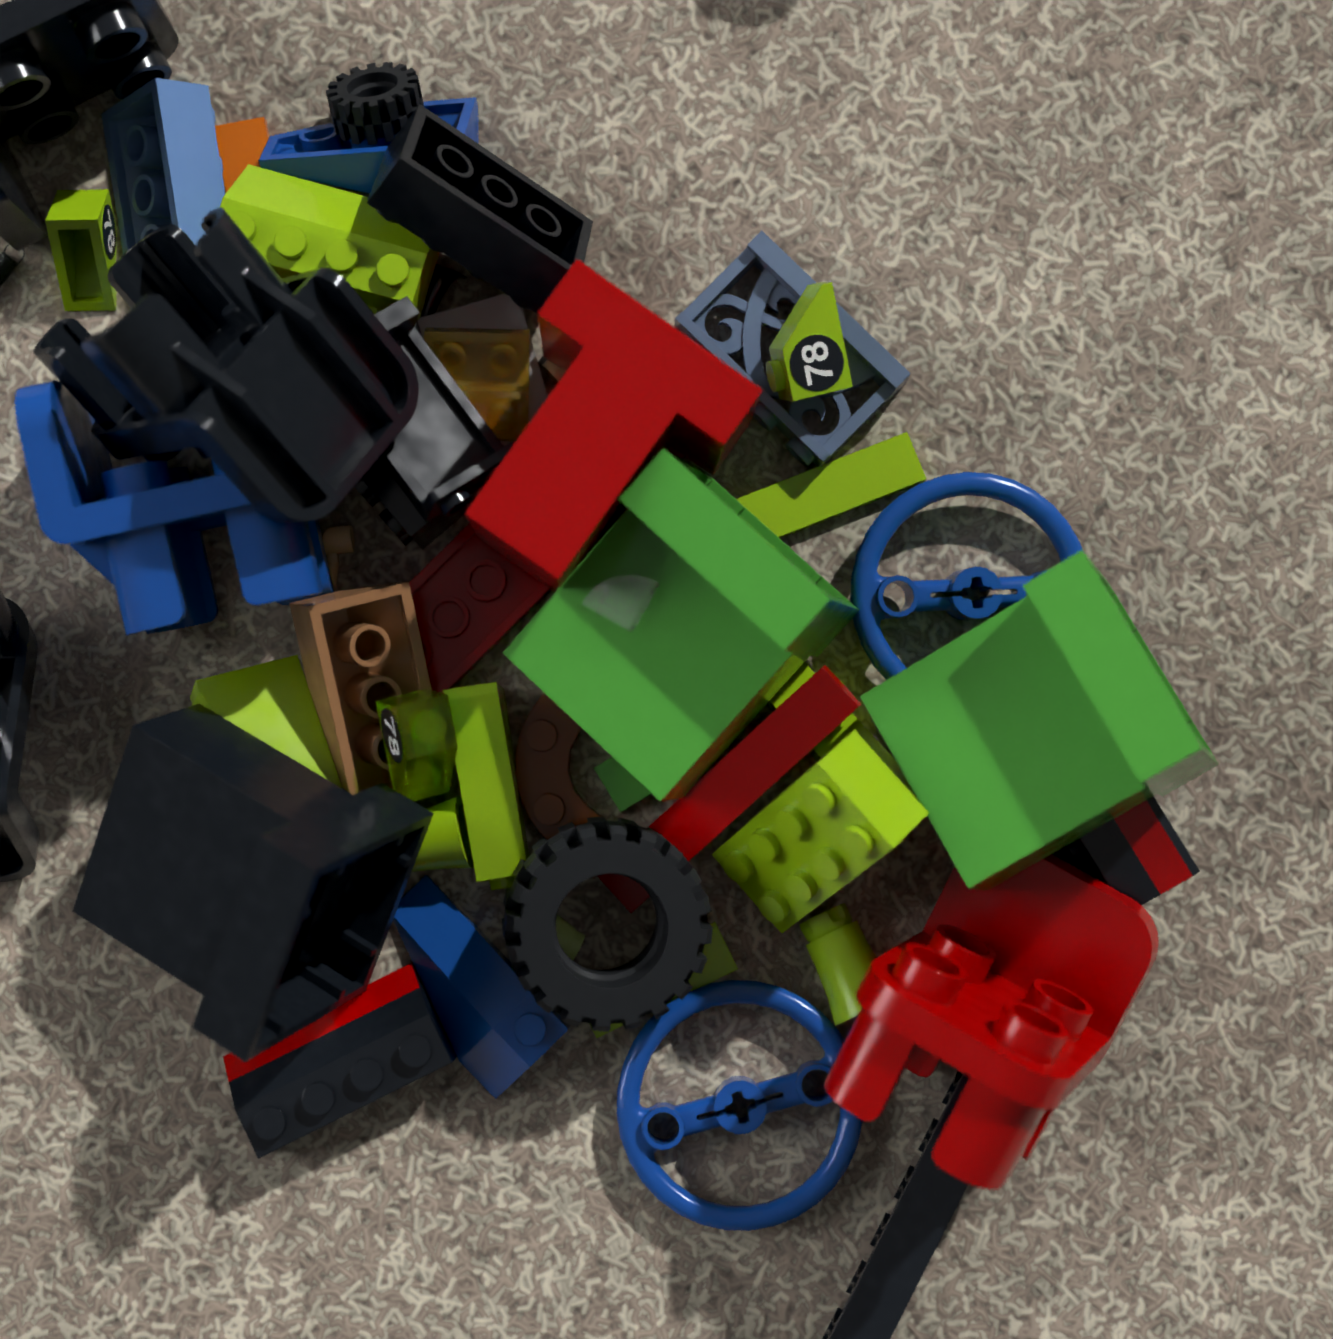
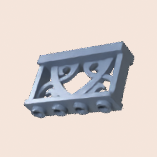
[674,230,911,467]

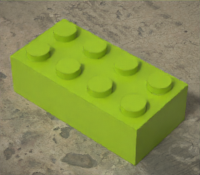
[711,730,929,934]

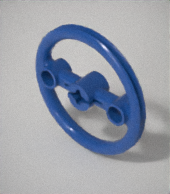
[850,472,1083,680]
[617,980,863,1231]

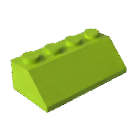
[220,164,440,320]

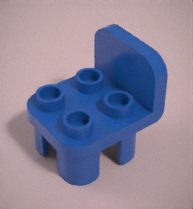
[15,380,334,636]

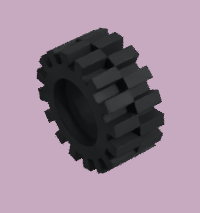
[326,62,424,145]

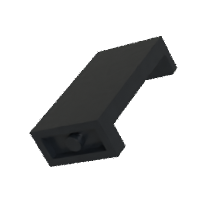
[374,296,515,522]

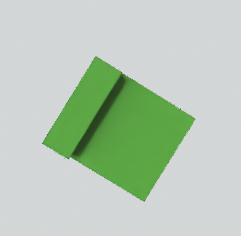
[502,448,859,802]
[860,550,1219,891]

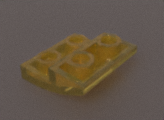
[424,327,530,442]

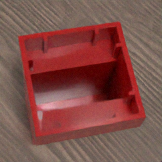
[465,259,763,592]

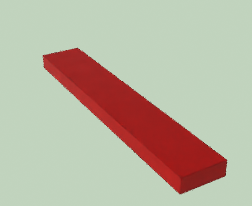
[597,665,861,913]

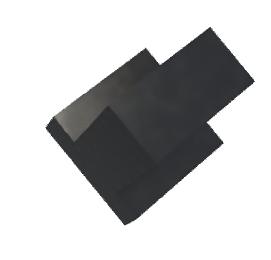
[73,704,434,1062]

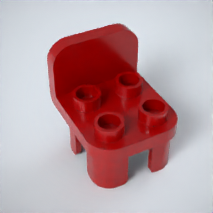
[824,854,1159,1190]

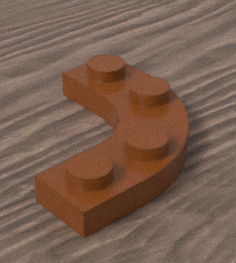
[515,693,607,879]

